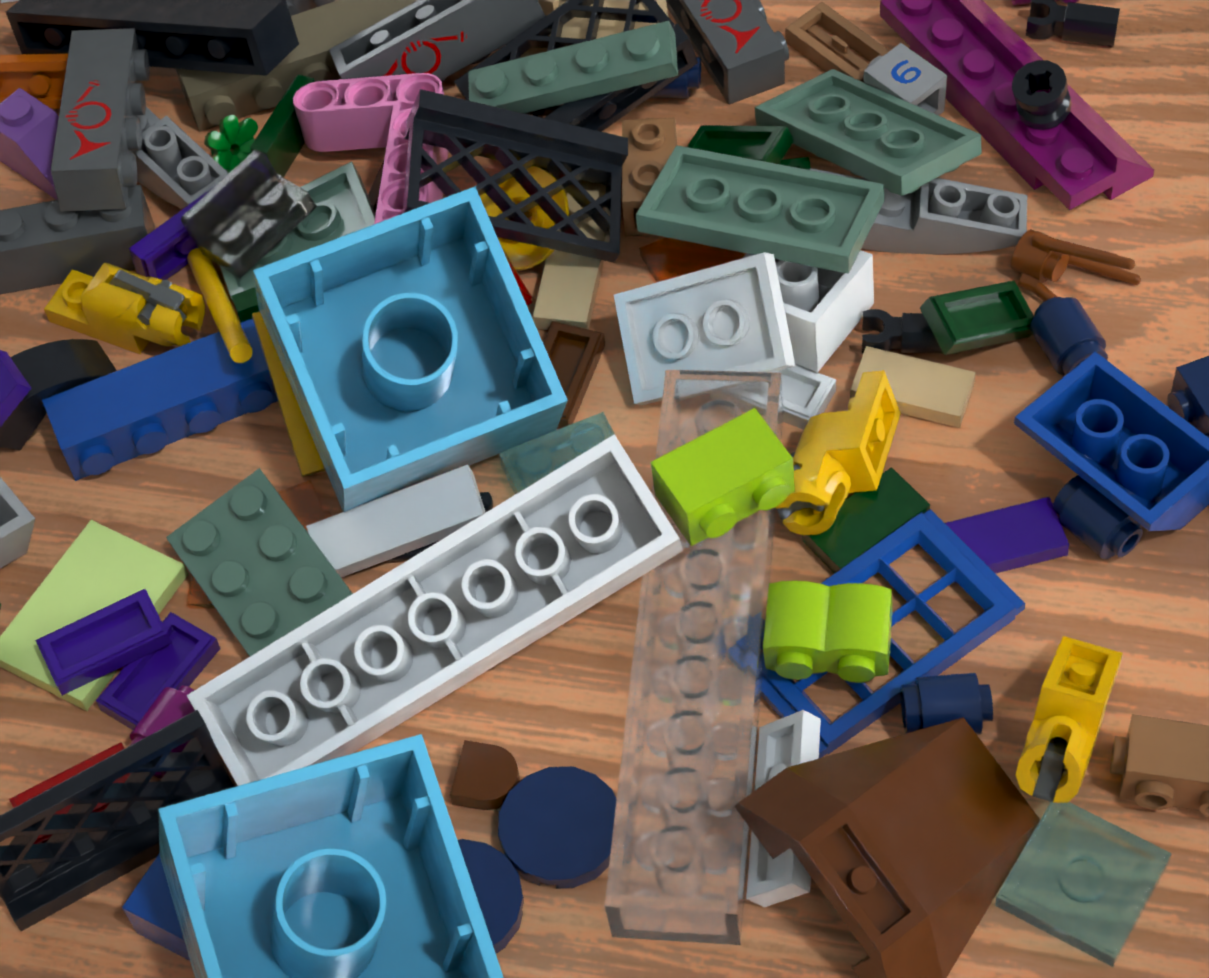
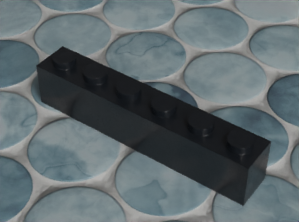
[6,0,299,76]

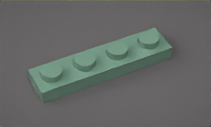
[468,21,678,113]

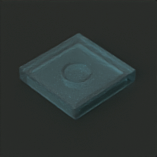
[995,802,1172,967]

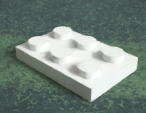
[614,252,796,405]

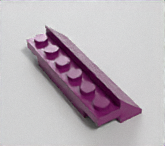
[880,0,1154,210]

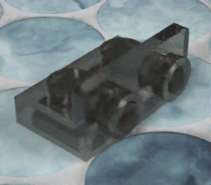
[181,150,317,279]

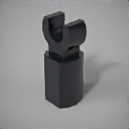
[1026,0,1120,47]
[862,309,958,354]

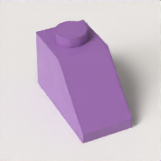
[0,88,59,200]

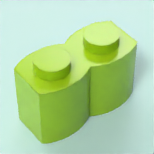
[763,581,893,683]

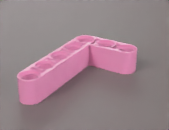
[293,73,449,224]

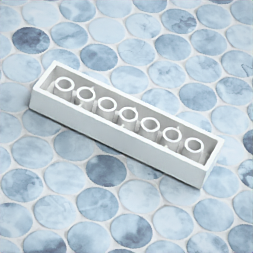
[187,434,683,786]

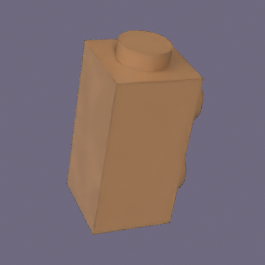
[622,118,677,236]
[1110,714,1209,817]

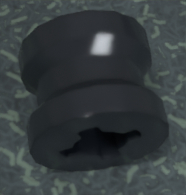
[1012,60,1072,130]

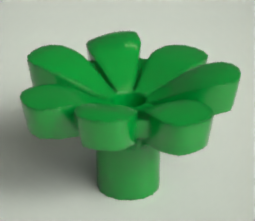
[204,115,258,175]

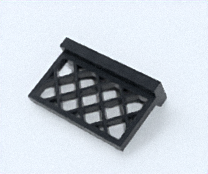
[454,0,698,132]
[403,89,628,263]
[0,710,234,931]

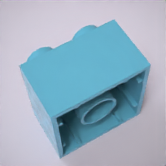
[253,186,568,512]
[158,734,504,978]

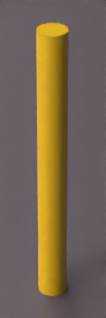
[187,248,253,363]

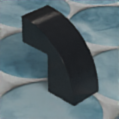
[0,339,117,450]

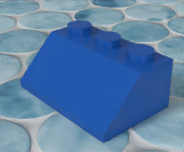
[1014,352,1209,531]

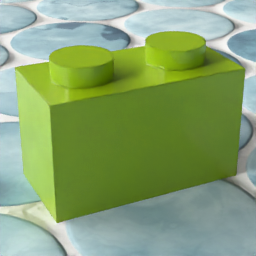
[651,408,795,546]

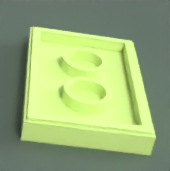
[0,520,189,711]

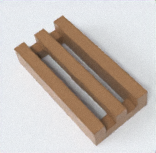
[785,2,890,82]

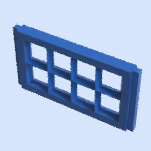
[727,509,1025,759]

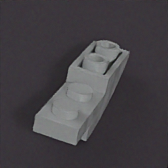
[133,107,230,209]
[810,168,1027,255]

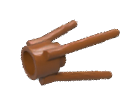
[1011,229,1141,302]

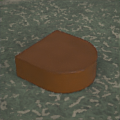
[450,740,520,810]

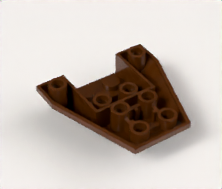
[734,717,1041,978]

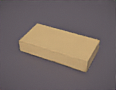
[850,346,976,428]

